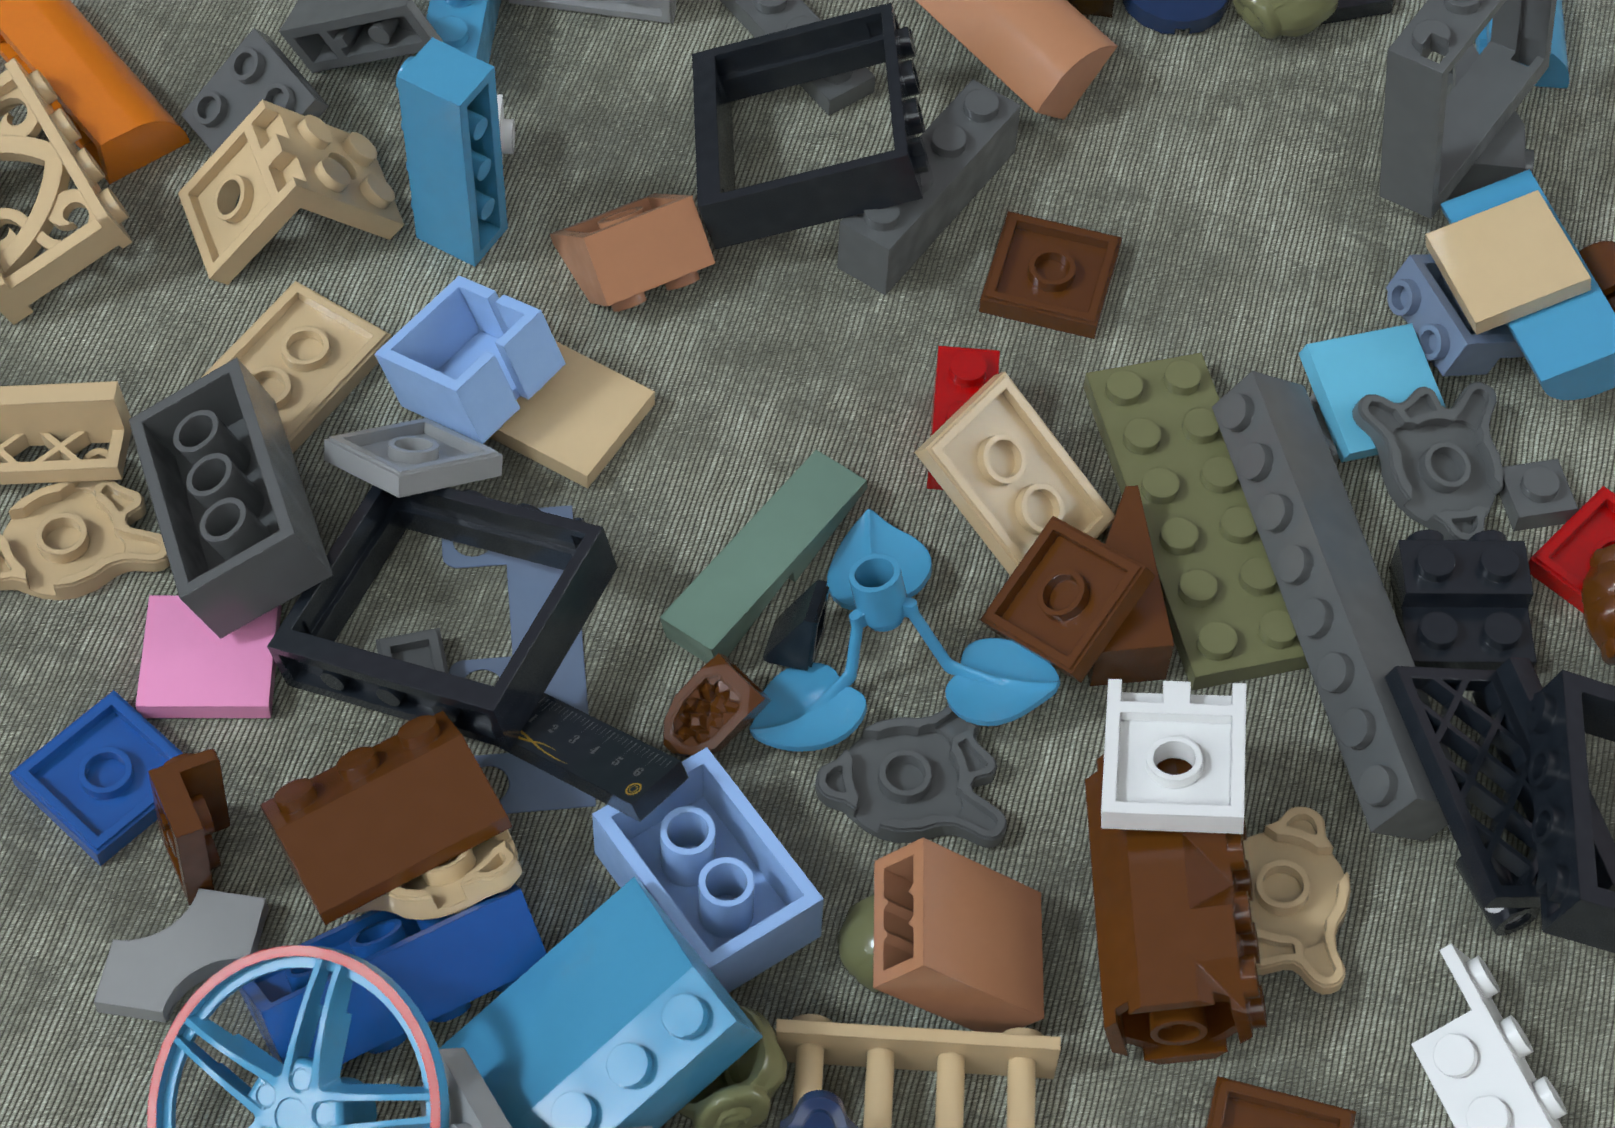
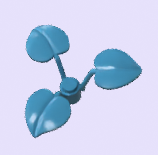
[749,509,1060,752]

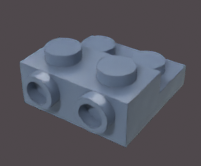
[1386,254,1524,377]

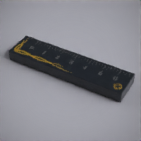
[497,693,689,821]

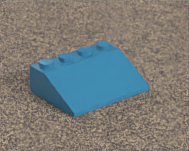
[439,877,763,1128]

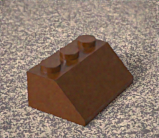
[260,711,513,925]

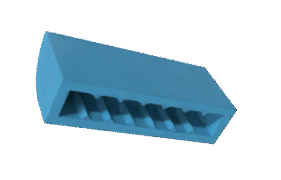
[1440,169,1615,400]

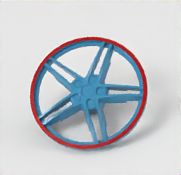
[147,945,450,1128]

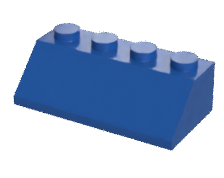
[239,883,547,1070]

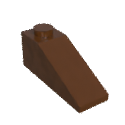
[1087,485,1174,686]

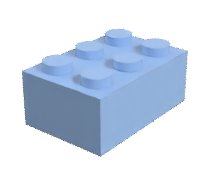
[592,747,824,993]

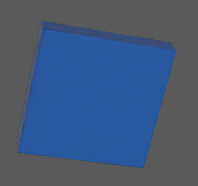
[10,690,183,866]

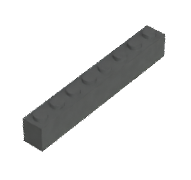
[1212,371,1471,841]

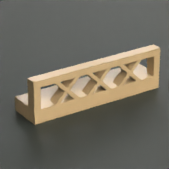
[0,381,132,485]

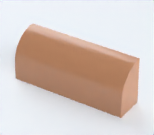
[915,0,1118,120]

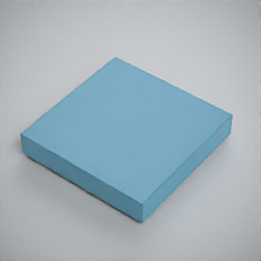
[1298,323,1446,463]

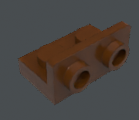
[148,749,230,905]

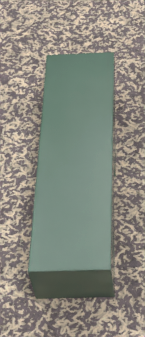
[660,450,868,663]

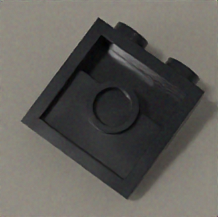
[1389,530,1537,670]

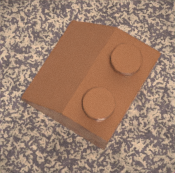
[550,193,716,312]

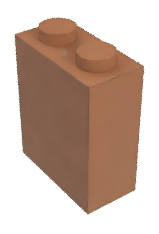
[873,837,1044,1033]

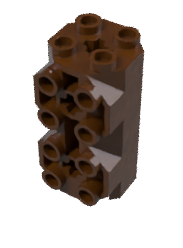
[1085,754,1267,1065]

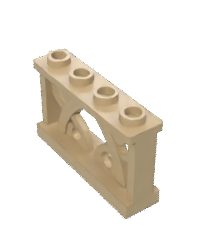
[0,58,132,325]

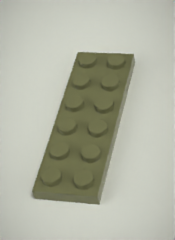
[1083,353,1309,690]

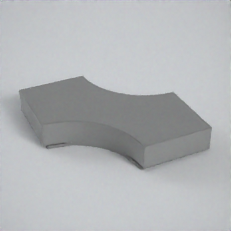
[94,888,269,1023]

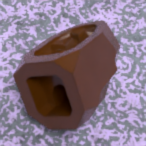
[663,653,771,757]

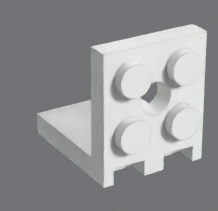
[1101,679,1246,834]

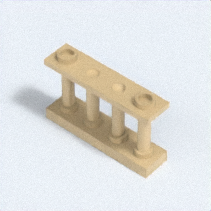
[776,1014,1061,1128]

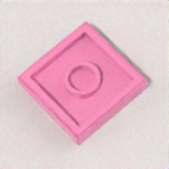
[135,595,282,718]

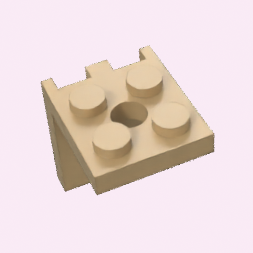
[178,99,404,285]

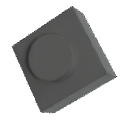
[1499,459,1578,531]

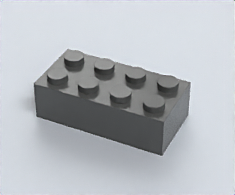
[129,357,333,639]

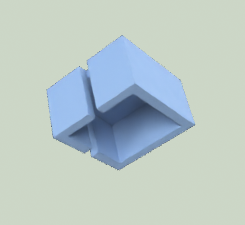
[374,276,566,444]

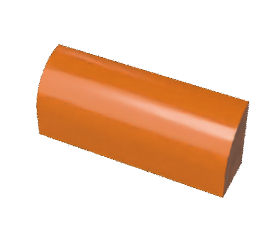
[0,0,190,184]

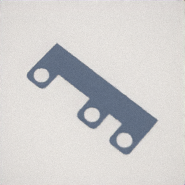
[442,505,596,814]

